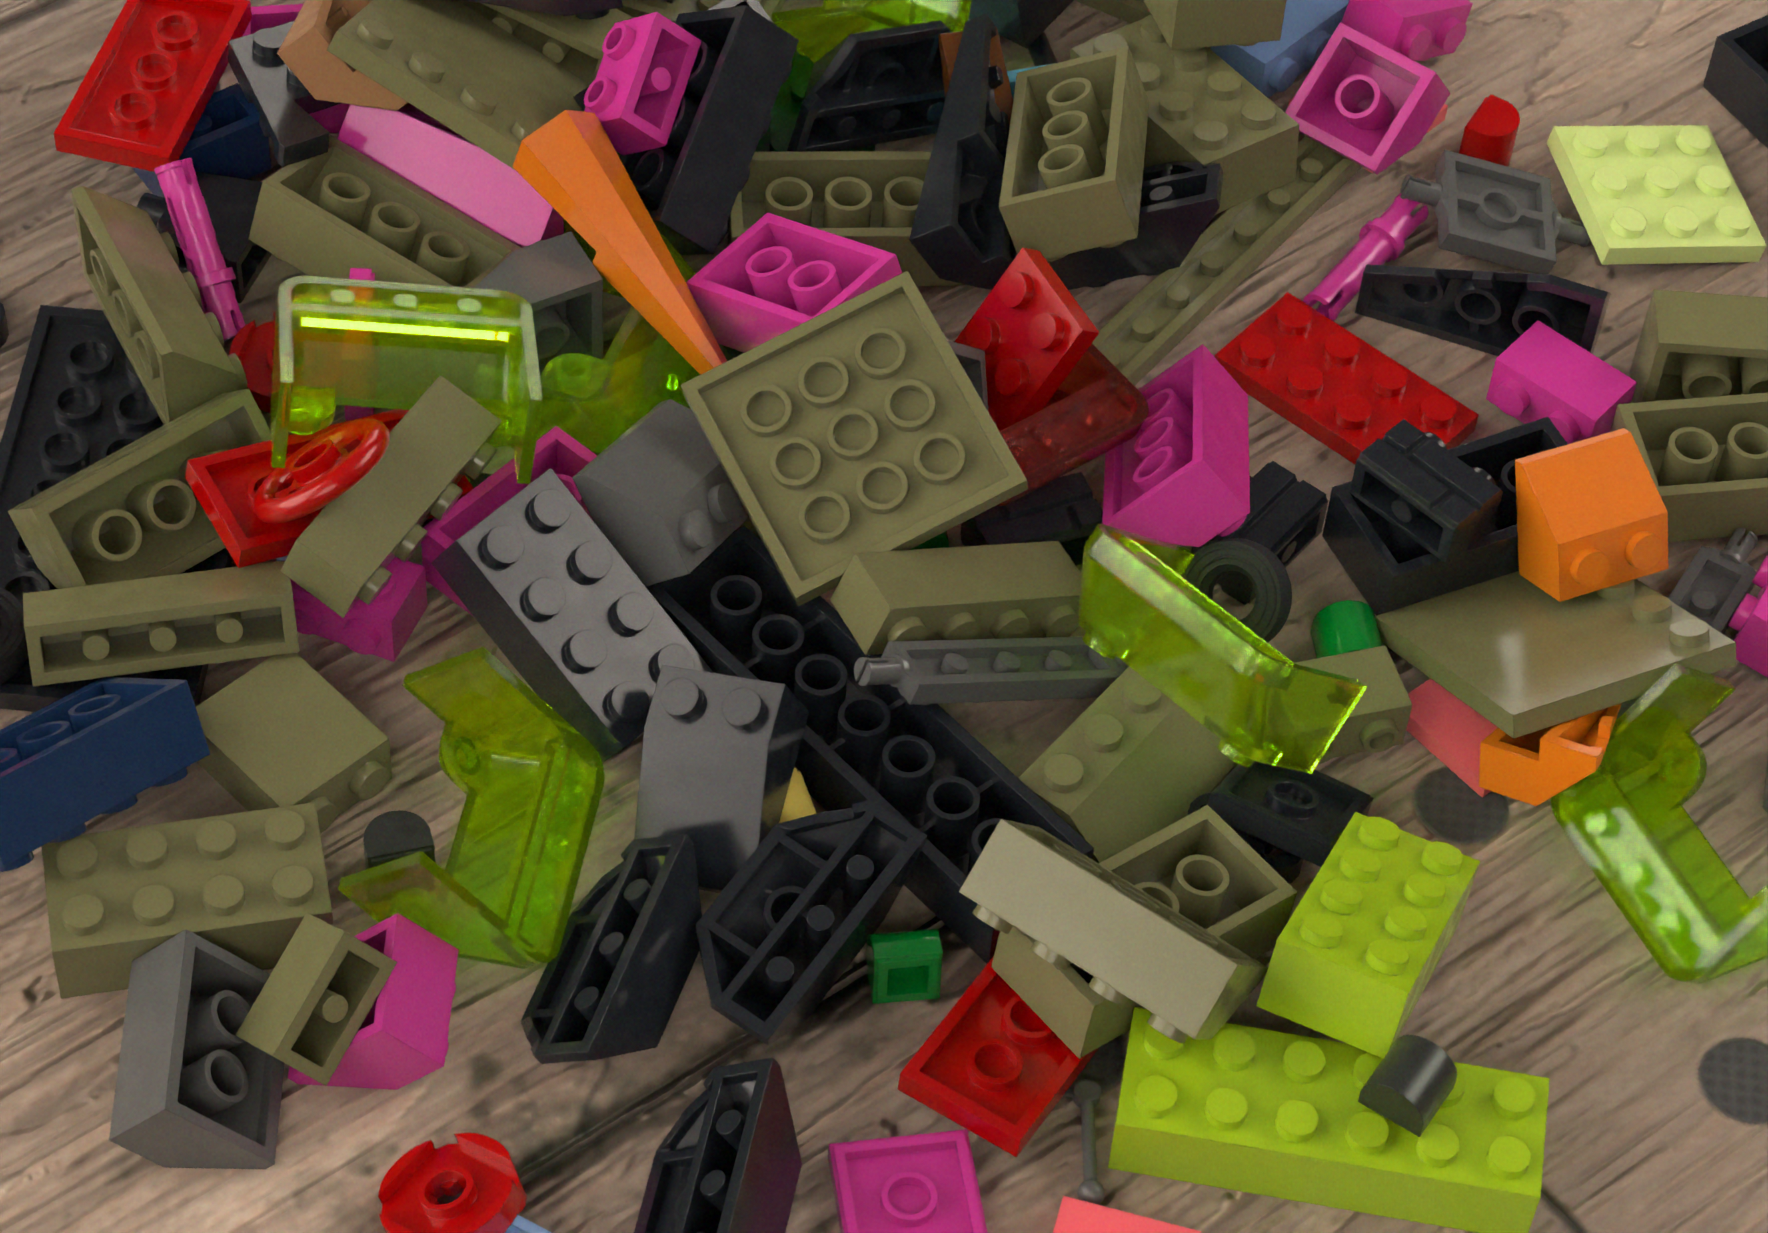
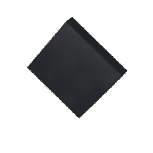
[1207,744,1374,867]

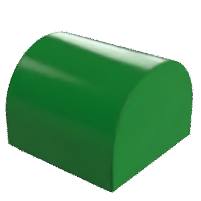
[1310,600,1382,658]
[866,929,943,1004]

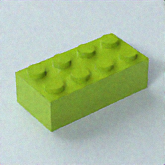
[1256,812,1481,1058]

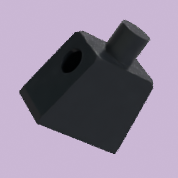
[137,172,272,304]

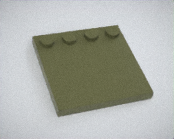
[327,0,590,170]
[680,271,1028,606]
[1375,571,1736,739]

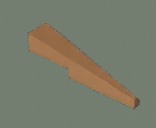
[277,0,408,111]

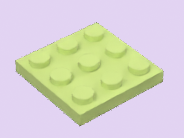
[1546,125,1767,265]

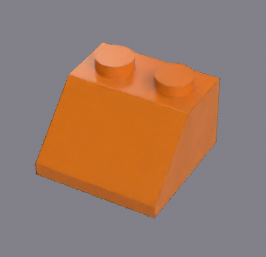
[1515,428,1669,602]

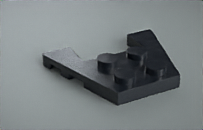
[228,21,431,167]

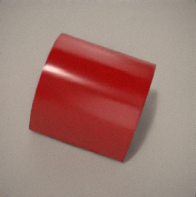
[1459,94,1520,167]

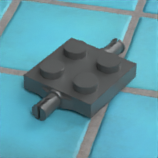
[1400,150,1590,274]

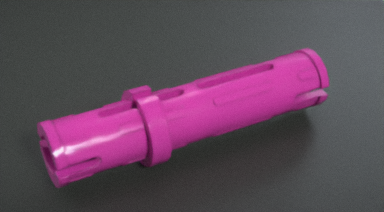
[154,158,246,341]
[1303,193,1429,321]

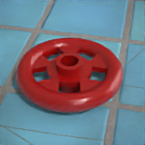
[253,418,390,524]

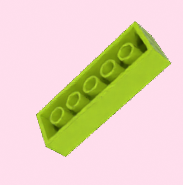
[1108,1007,1550,1233]

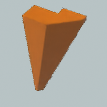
[512,109,727,375]
[1478,703,1622,806]

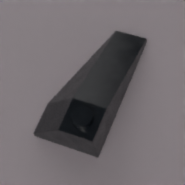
[1355,264,1611,356]

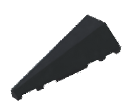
[909,13,1016,290]

